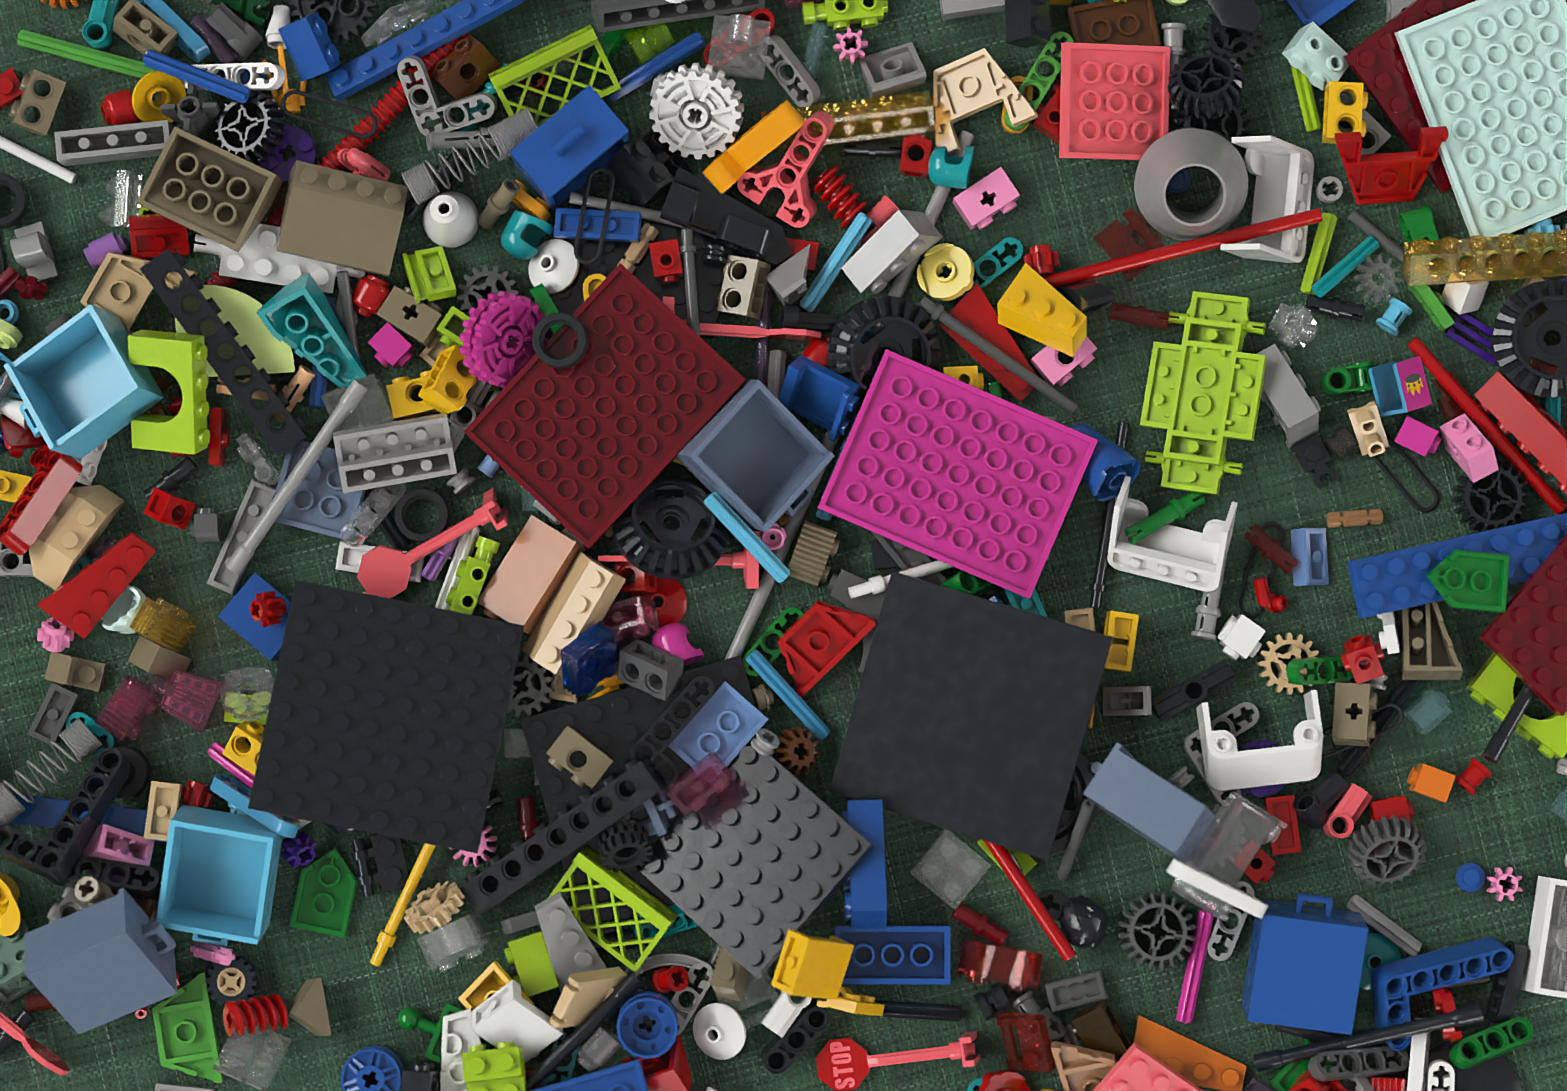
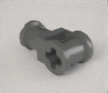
[1011,990,1065,1051]

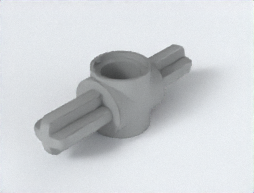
[448,380,492,453]

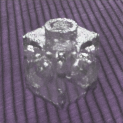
[1268,303,1318,349]

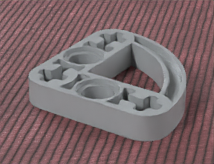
[619,952,714,1036]

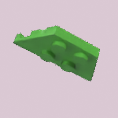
[152,972,224,1083]

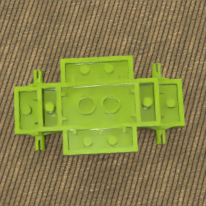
[1140,291,1267,495]

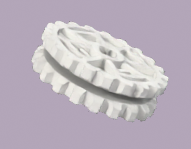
[649,63,745,159]

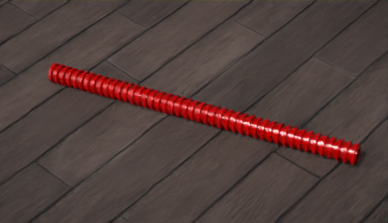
[205,33,468,288]

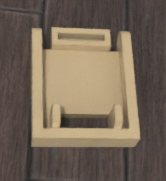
[549,967,627,1028]

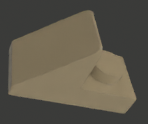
[45,652,108,692]

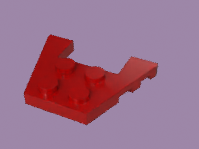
[1334,126,1449,205]

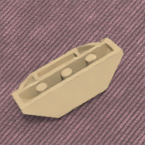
[29,485,125,591]

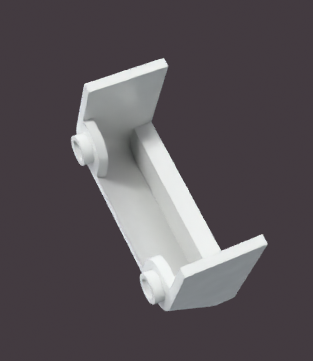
[1220,136,1314,263]
[1107,476,1238,592]
[1196,690,1323,791]

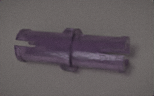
[188,13,239,64]

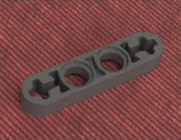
[1308,1046,1409,1081]

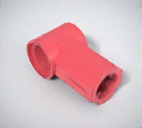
[1323,783,1372,838]

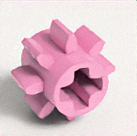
[833,27,868,65]
[37,617,74,652]
[1486,867,1523,901]

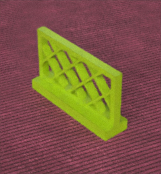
[488,24,621,127]
[547,846,679,973]

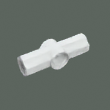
[761,990,812,1038]

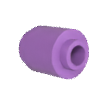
[83,232,128,269]

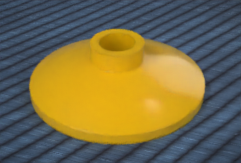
[132,71,186,123]

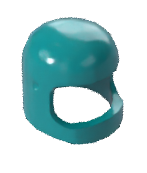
[928,146,975,189]
[500,210,554,260]

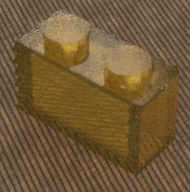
[129,597,196,653]

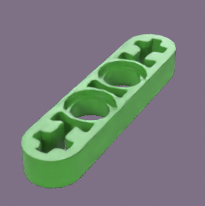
[1004,32,1074,131]

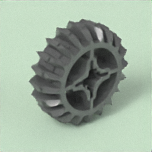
[1347,814,1427,886]
[1118,892,1196,970]

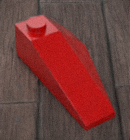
[621,1035,692,1091]

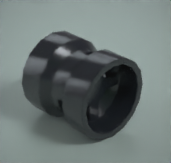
[973,982,1012,1021]

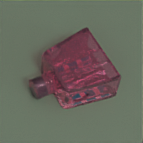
[149,669,224,733]

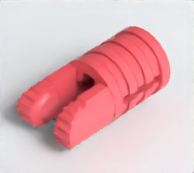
[337,148,390,182]
[861,195,900,246]

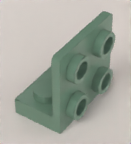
[0,918,36,1004]

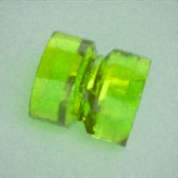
[623,23,675,65]

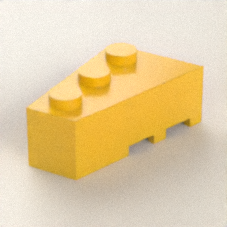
[997,263,1087,357]

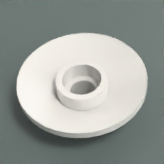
[528,239,579,295]
[693,1003,746,1060]

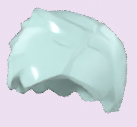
[101,585,150,634]

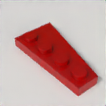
[938,283,1037,402]
[37,532,156,639]

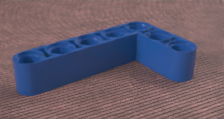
[1372,937,1514,1051]

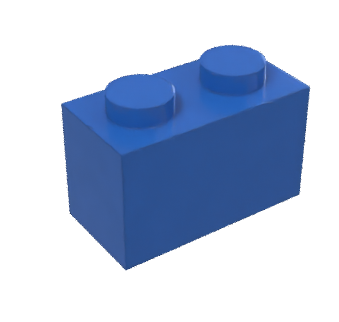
[278,11,341,82]

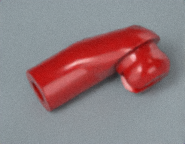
[1253,577,1288,613]

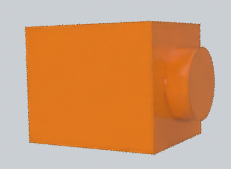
[1407,763,1456,803]

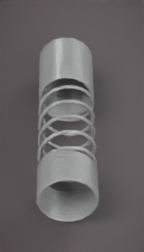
[402,107,538,205]
[0,718,102,825]

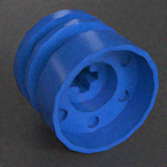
[617,990,678,1059]
[340,1044,406,1091]

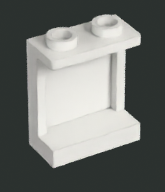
[472,979,563,1063]

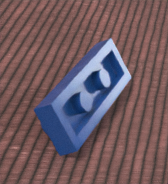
[554,208,642,243]

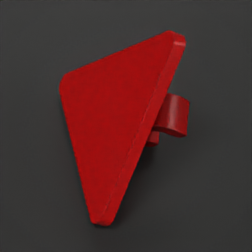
[0,414,47,458]

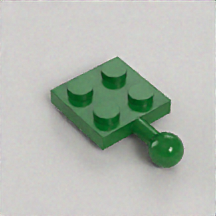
[398,1002,492,1063]

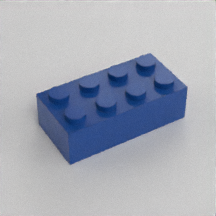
[842,799,887,930]
[834,924,950,985]

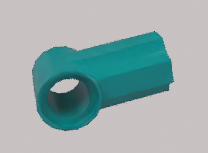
[82,0,120,51]

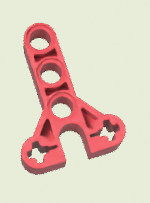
[737,111,834,228]

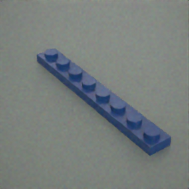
[326,0,527,102]

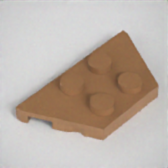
[1051,1041,1117,1091]

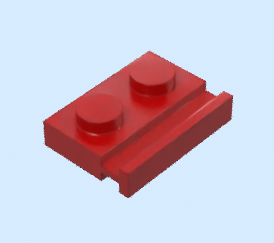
[128,214,190,258]

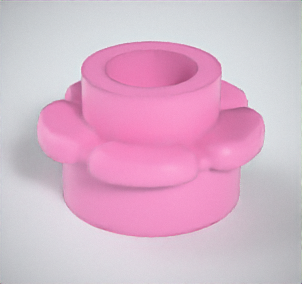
[759,523,787,550]

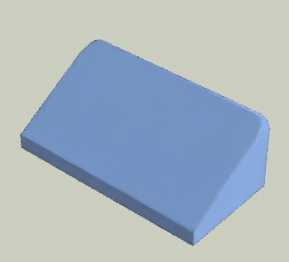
[1291,528,1329,586]

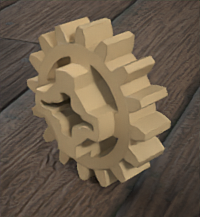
[1257,633,1321,695]
[404,881,465,934]

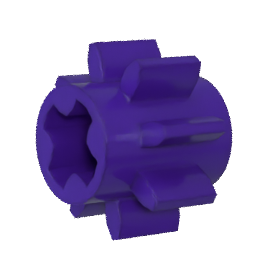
[280,830,317,868]

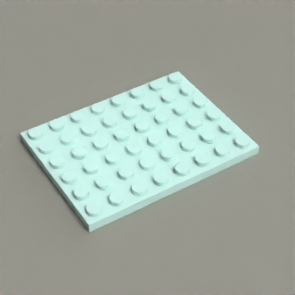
[1395,0,1567,247]

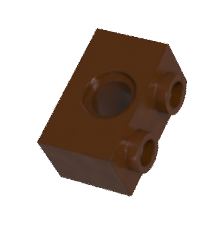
[430,35,500,101]

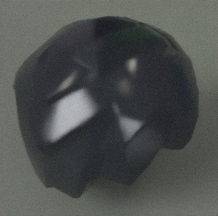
[1059,895,1109,950]

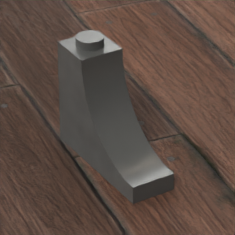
[827,569,886,674]

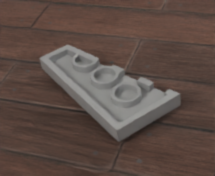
[534,892,608,994]

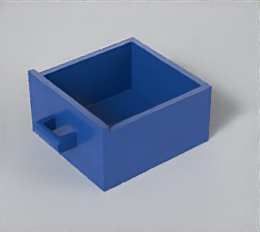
[510,85,629,212]
[1241,893,1369,1035]

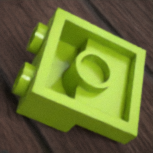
[462,1041,527,1091]

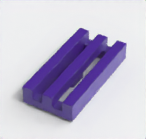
[1444,313,1496,365]

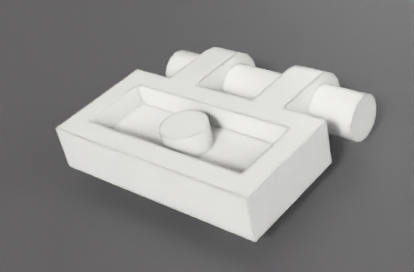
[1376,611,1401,654]

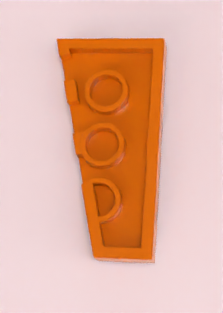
[1132,1015,1246,1091]

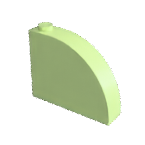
[173,280,295,377]

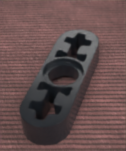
[1486,941,1528,1024]

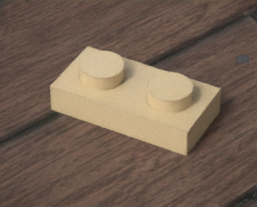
[144,781,182,841]

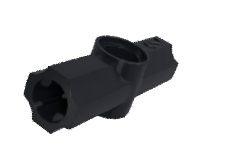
[1151,659,1237,722]

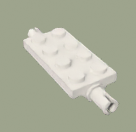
[193,224,365,294]

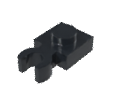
[1292,435,1336,489]

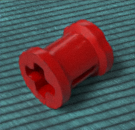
[1454,758,1492,796]
[651,965,689,994]

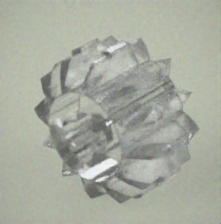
[1353,255,1403,304]

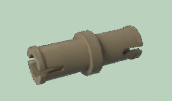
[477,178,520,229]

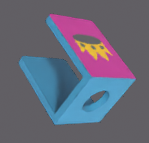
[1368,356,1432,417]

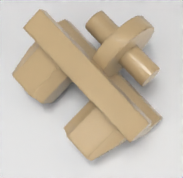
[1347,401,1390,457]

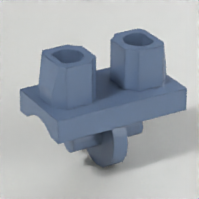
[633,789,679,837]

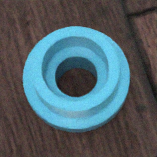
[0,299,19,325]

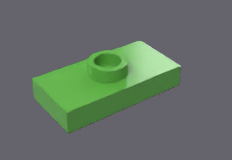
[1409,277,1455,332]

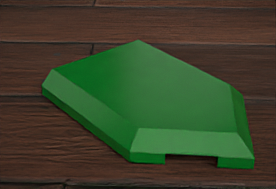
[1426,550,1510,613]
[290,847,357,938]

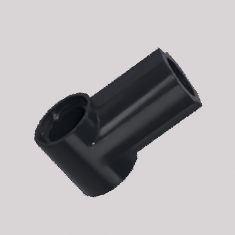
[1293,770,1349,829]

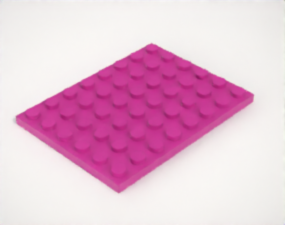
[818,349,1098,599]

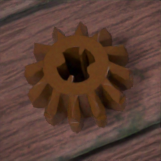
[774,727,821,776]

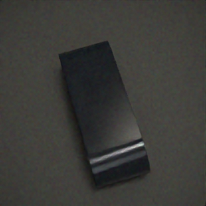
[761,1001,830,1074]

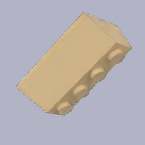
[522,551,626,678]

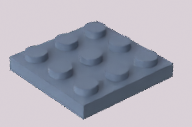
[274,440,366,542]

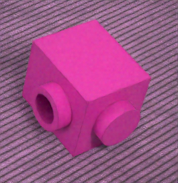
[368,322,415,369]
[1394,416,1442,457]

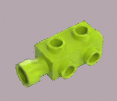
[802,0,888,31]
[445,536,500,615]

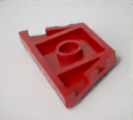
[778,600,877,698]

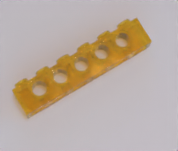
[761,91,935,152]
[1402,230,1567,286]

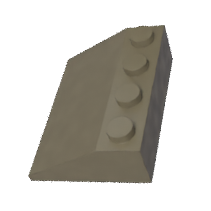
[136,127,283,252]
[277,160,408,277]

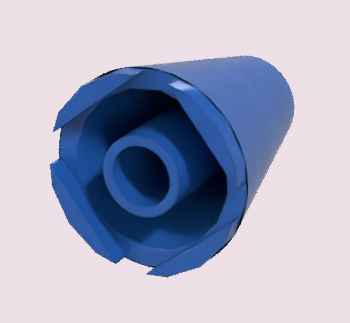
[1071,424,1141,501]

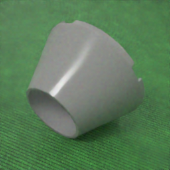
[1134,128,1248,241]

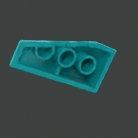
[257,273,368,390]

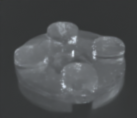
[220,667,275,721]

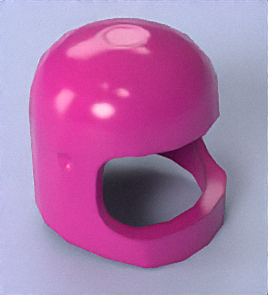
[651,622,704,666]

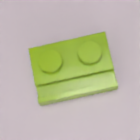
[402,246,456,304]

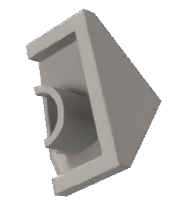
[764,244,810,306]

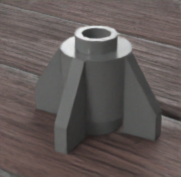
[161,82,220,136]

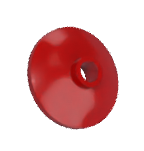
[630,577,687,631]

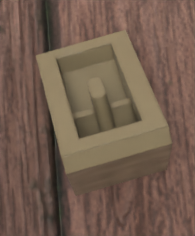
[128,635,192,682]
[287,978,331,1036]

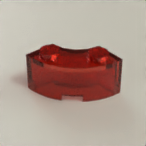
[957,940,1043,992]

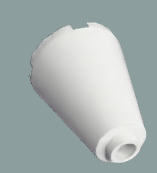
[422,191,479,248]

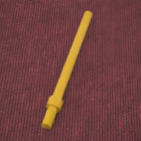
[370,843,436,967]

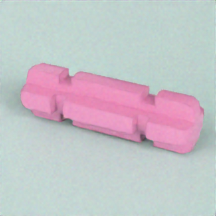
[190,941,235,966]

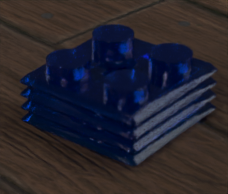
[561,621,618,698]

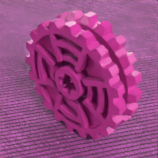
[459,291,548,387]

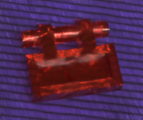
[1094,207,1164,282]

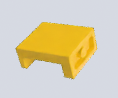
[771,929,854,1000]

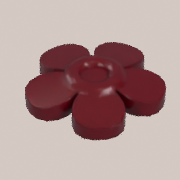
[15,276,48,300]

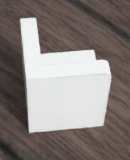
[1441,267,1490,315]

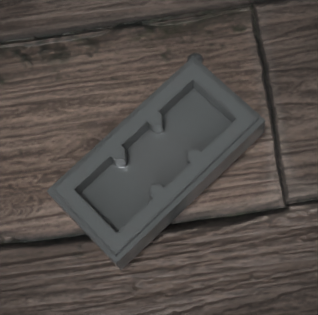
[1044,970,1108,1013]

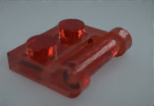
[996,1012,1056,1073]

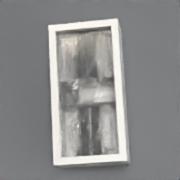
[1521,876,1567,998]

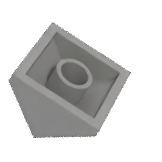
[858,42,927,100]

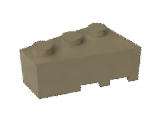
[1400,602,1463,680]

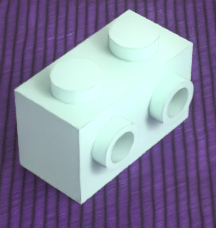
[1281,22,1349,91]

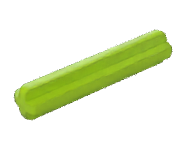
[1290,64,1321,132]
[1300,213,1338,295]

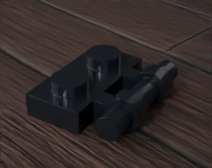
[351,834,410,897]

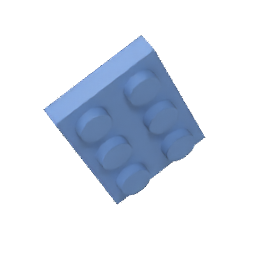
[668,681,768,784]

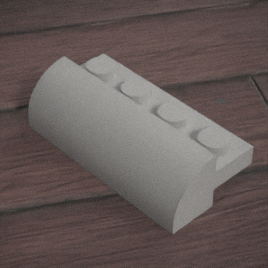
[332,413,457,493]

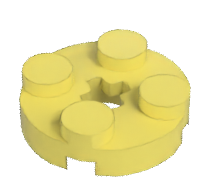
[917,243,974,301]

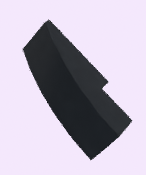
[1057,280,1115,314]

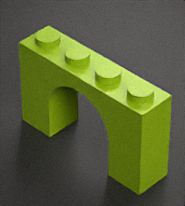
[128,330,210,455]
[1466,652,1567,759]

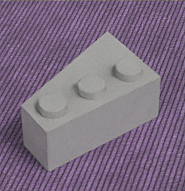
[1257,344,1321,449]

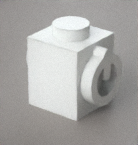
[1217,614,1266,660]

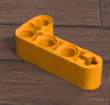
[702,100,806,194]

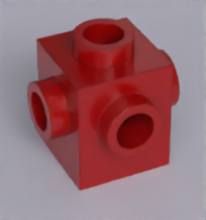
[1341,634,1385,684]

